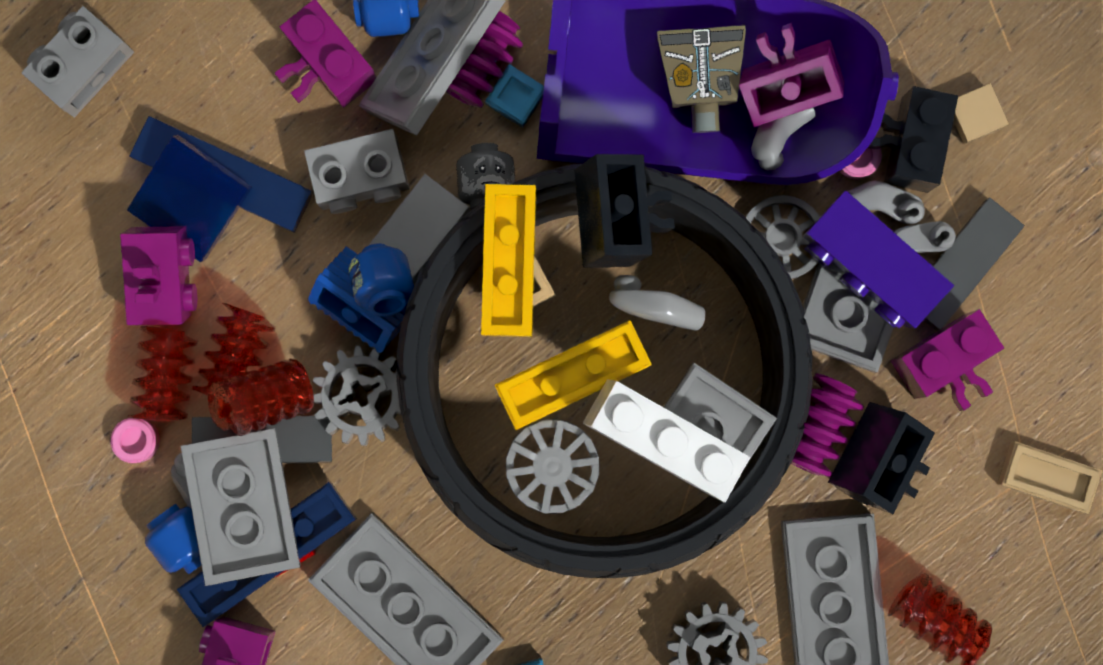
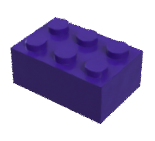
[803,190,955,329]

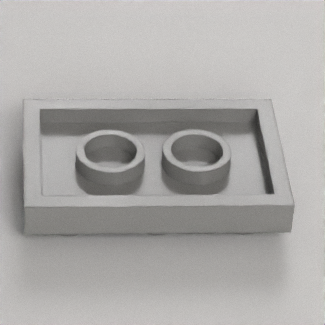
[181,428,301,586]

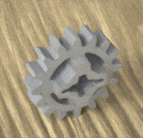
[310,346,401,446]
[666,601,768,665]

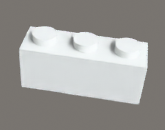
[583,379,750,502]

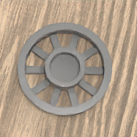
[746,195,820,279]
[506,419,600,514]

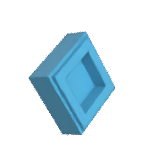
[485,64,544,128]

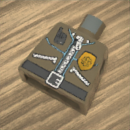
[657,25,746,133]

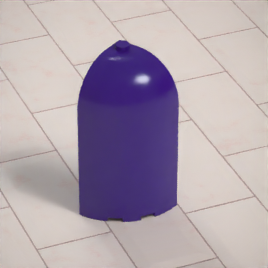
[536,0,899,185]

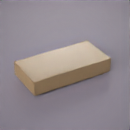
[998,441,1102,514]

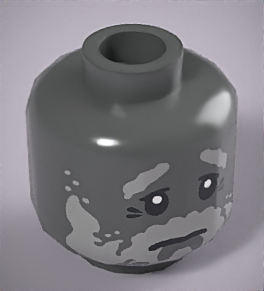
[456,143,515,210]

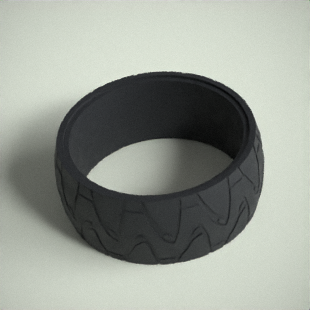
[396,164,813,578]

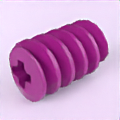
[446,11,523,108]
[791,373,864,477]

